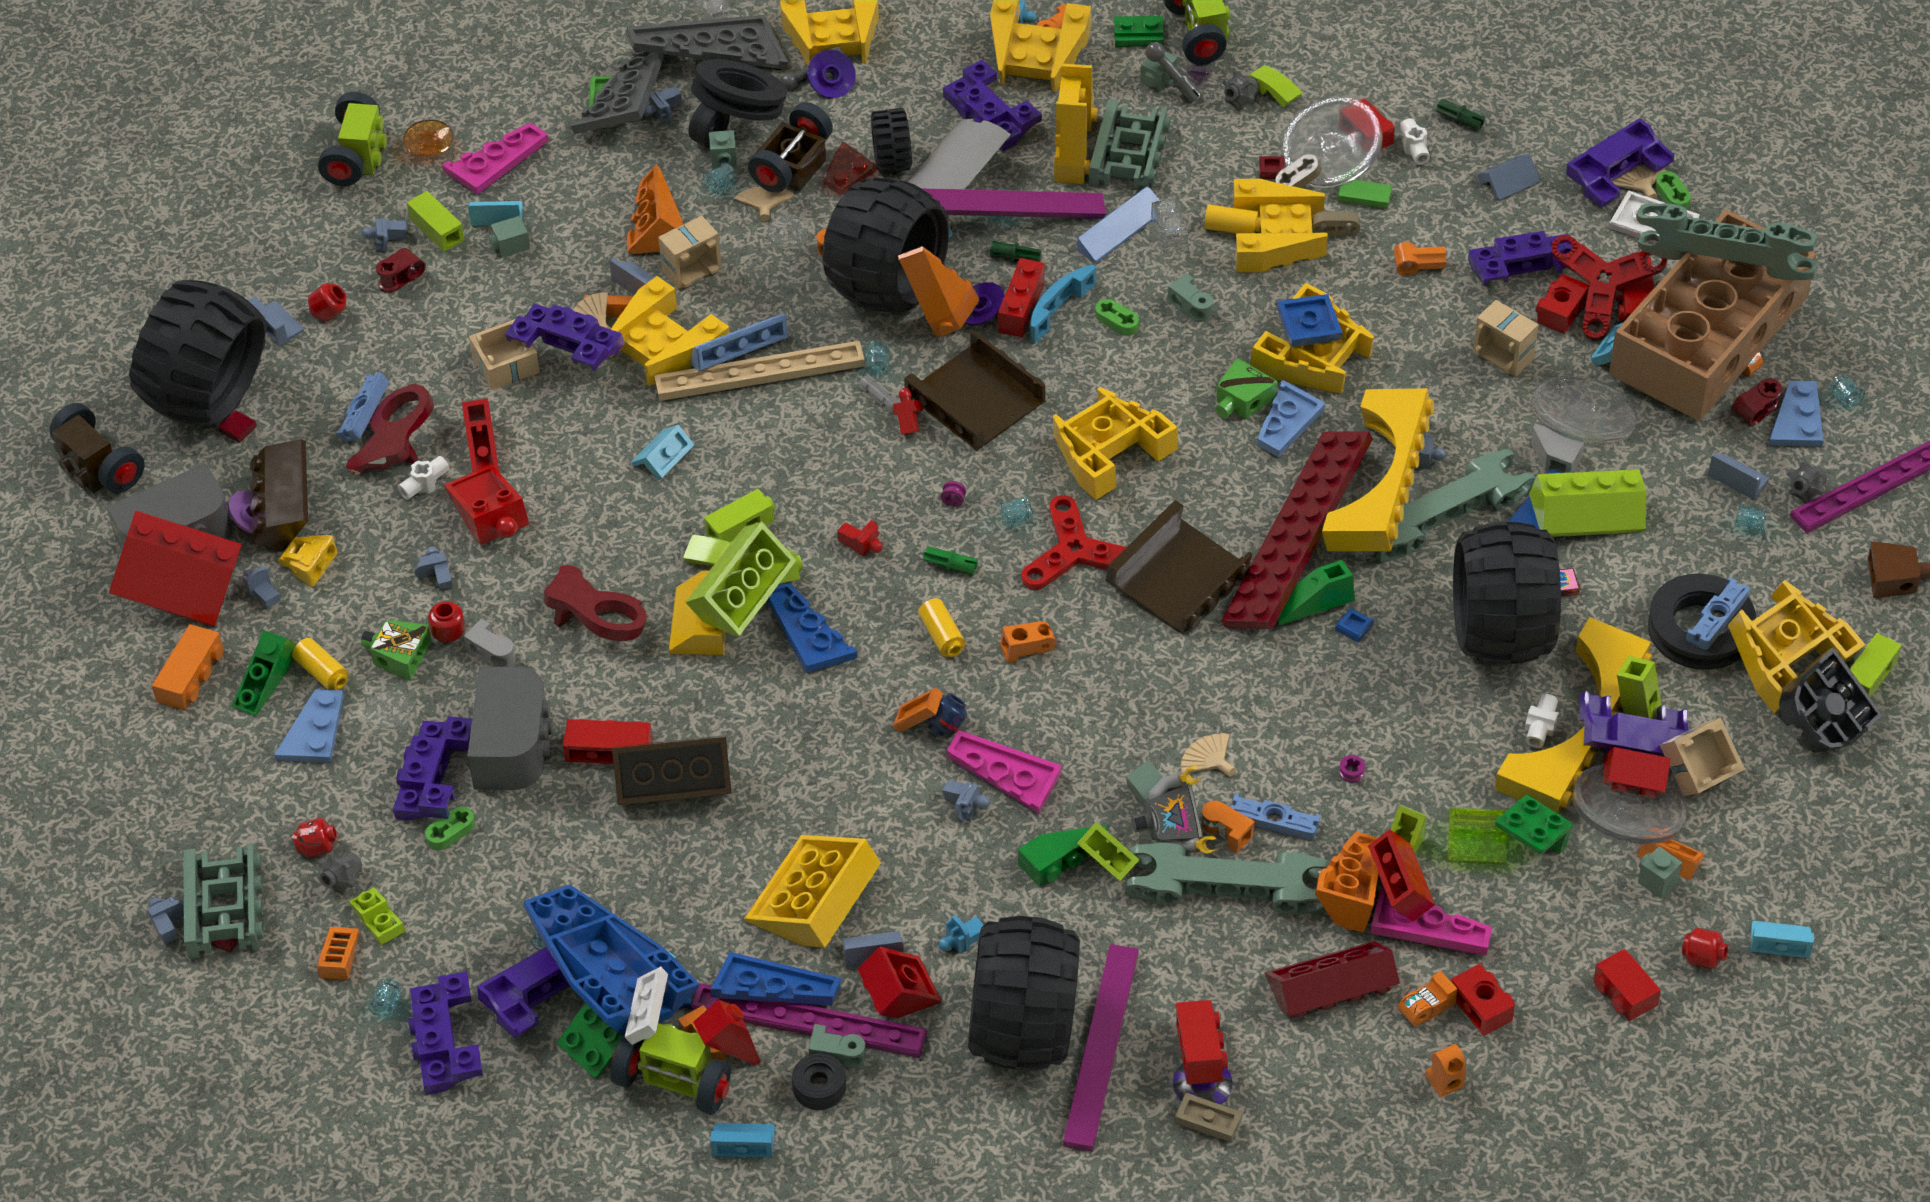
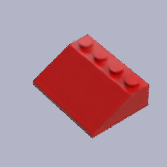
[108,510,242,627]

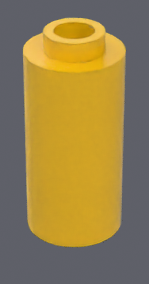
[1204,204,1261,234]
[918,598,966,657]
[292,638,349,690]

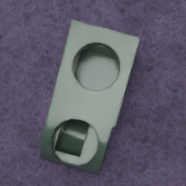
[1167,273,1213,322]
[809,1024,865,1068]

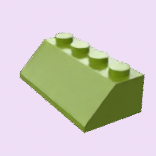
[1529,469,1646,537]
[685,521,797,637]

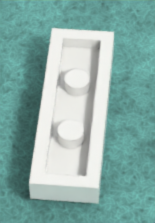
[625,967,668,1045]

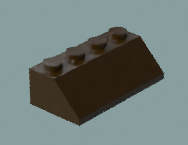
[250,439,308,552]

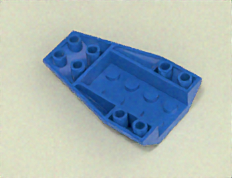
[523,885,700,1036]

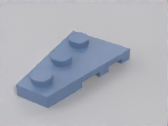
[1257,379,1325,457]
[1769,381,1823,446]
[274,689,344,763]

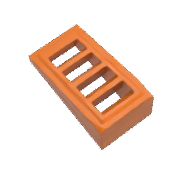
[317,927,360,980]

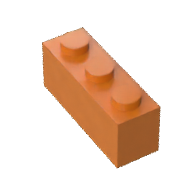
[152,624,224,710]

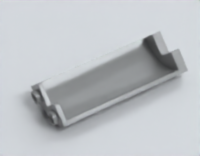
[907,119,1011,189]

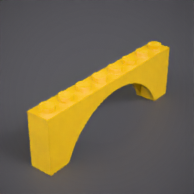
[1322,388,1434,551]
[1494,617,1653,814]

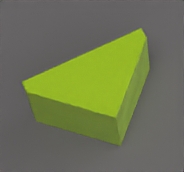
[1391,805,1427,854]
[1077,822,1139,882]

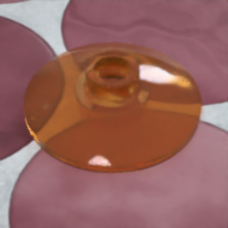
[403,119,453,157]

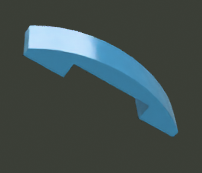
[1031,265,1096,344]

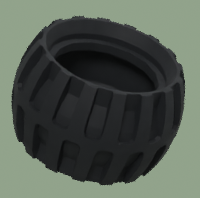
[129,280,267,427]

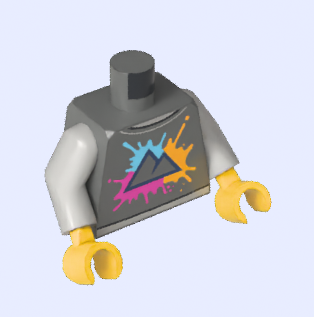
[1131,765,1217,854]

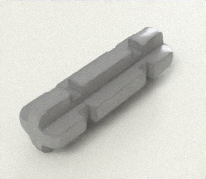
[859,375,901,414]

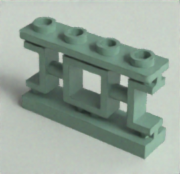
[1089,99,1171,189]
[184,843,264,959]

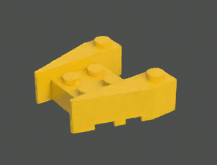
[780,0,879,66]
[990,0,1092,92]
[1054,64,1098,184]
[1233,179,1328,272]
[610,276,730,386]
[1250,283,1374,394]
[1053,387,1178,500]
[1728,580,1865,714]

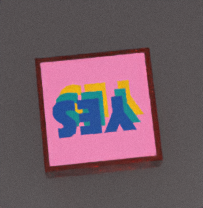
[1560,568,1580,597]

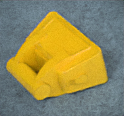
[278,535,338,587]

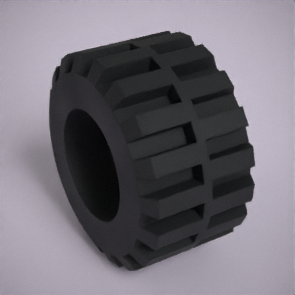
[871,108,912,174]

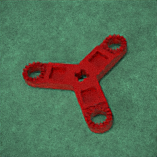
[1551,234,1667,340]
[1022,495,1126,590]

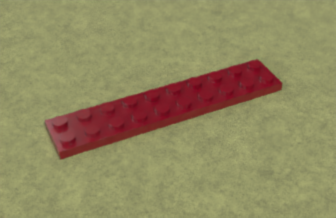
[1221,431,1373,630]

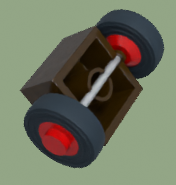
[748,102,833,193]
[49,403,145,494]

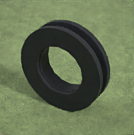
[691,59,788,121]
[1648,573,1756,670]

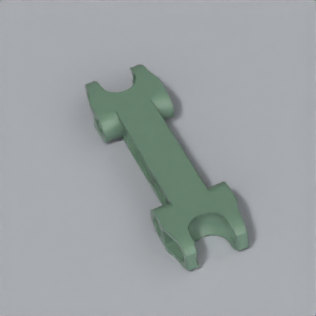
[1636,203,1818,280]
[1376,449,1536,562]
[1127,842,1330,915]

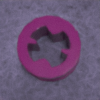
[940,481,966,506]
[1339,755,1365,783]

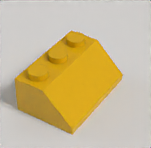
[669,571,726,655]

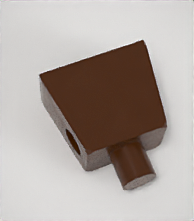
[1867,541,1930,598]

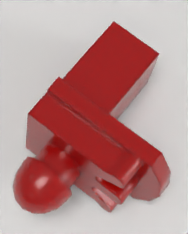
[893,388,923,435]
[837,520,883,557]

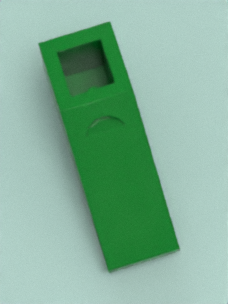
[1277,560,1355,625]
[231,630,297,716]
[1018,825,1107,887]

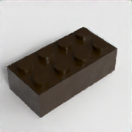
[612,735,732,805]

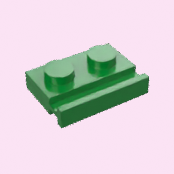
[1114,16,1164,47]

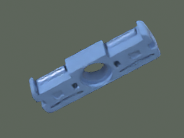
[336,372,389,442]
[1686,578,1750,650]
[1230,793,1320,840]

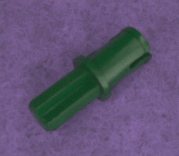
[1436,99,1486,131]
[990,241,1042,263]

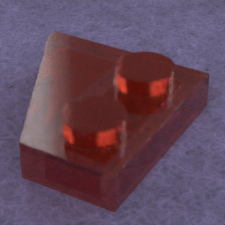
[823,141,877,196]

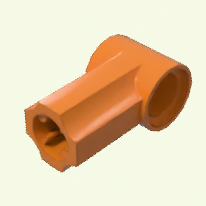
[1393,242,1446,276]

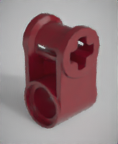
[376,248,426,293]
[1732,378,1782,426]

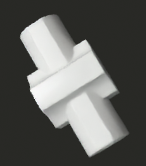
[1400,119,1430,165]
[398,456,449,500]
[1525,694,1559,748]

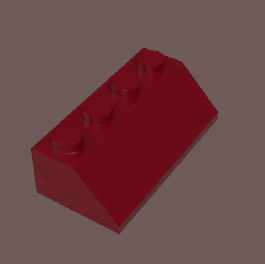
[1264,941,1400,1018]

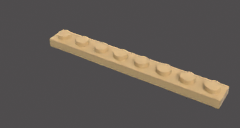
[654,341,865,401]

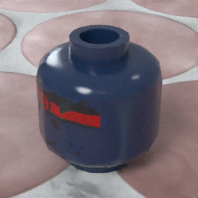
[927,693,967,736]

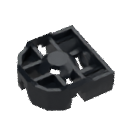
[1779,647,1883,753]

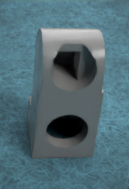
[464,618,516,667]

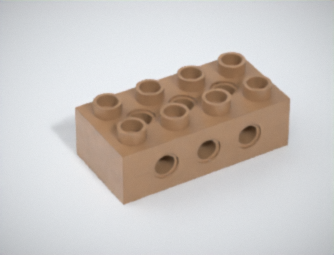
[1609,209,1817,421]

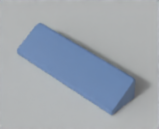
[1077,187,1166,263]
[690,313,788,371]

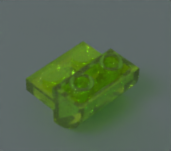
[1447,807,1507,865]

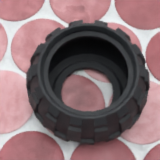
[823,178,949,312]
[1453,522,1561,664]
[968,915,1080,1071]

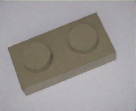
[1175,1093,1243,1143]

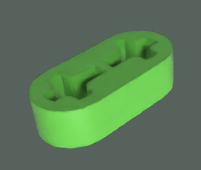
[1655,171,1691,210]
[1095,299,1139,335]
[425,807,475,850]

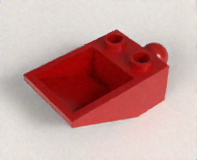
[444,465,530,545]

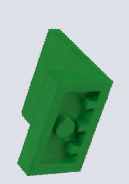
[1495,794,1574,854]
[557,1003,623,1078]

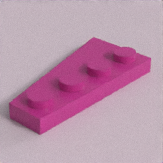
[442,123,549,195]
[947,730,1062,814]
[1371,885,1492,956]

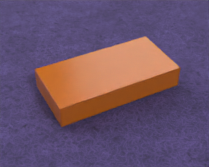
[893,688,943,732]

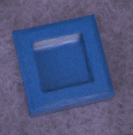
[1335,608,1374,643]

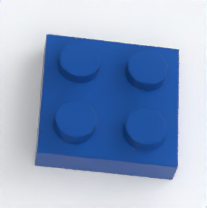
[1277,294,1342,347]

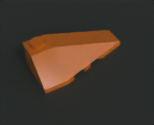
[627,165,683,254]
[898,246,979,337]
[1315,831,1378,933]

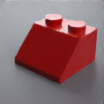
[1603,747,1671,799]
[858,947,942,1018]

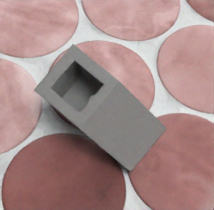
[1531,424,1585,473]

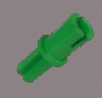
[923,546,978,575]

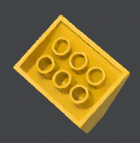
[744,835,881,948]

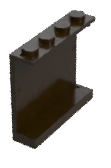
[904,330,1046,451]
[1105,500,1252,635]

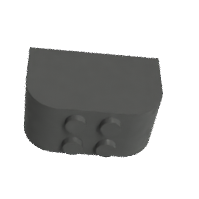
[107,463,232,550]
[467,667,553,790]

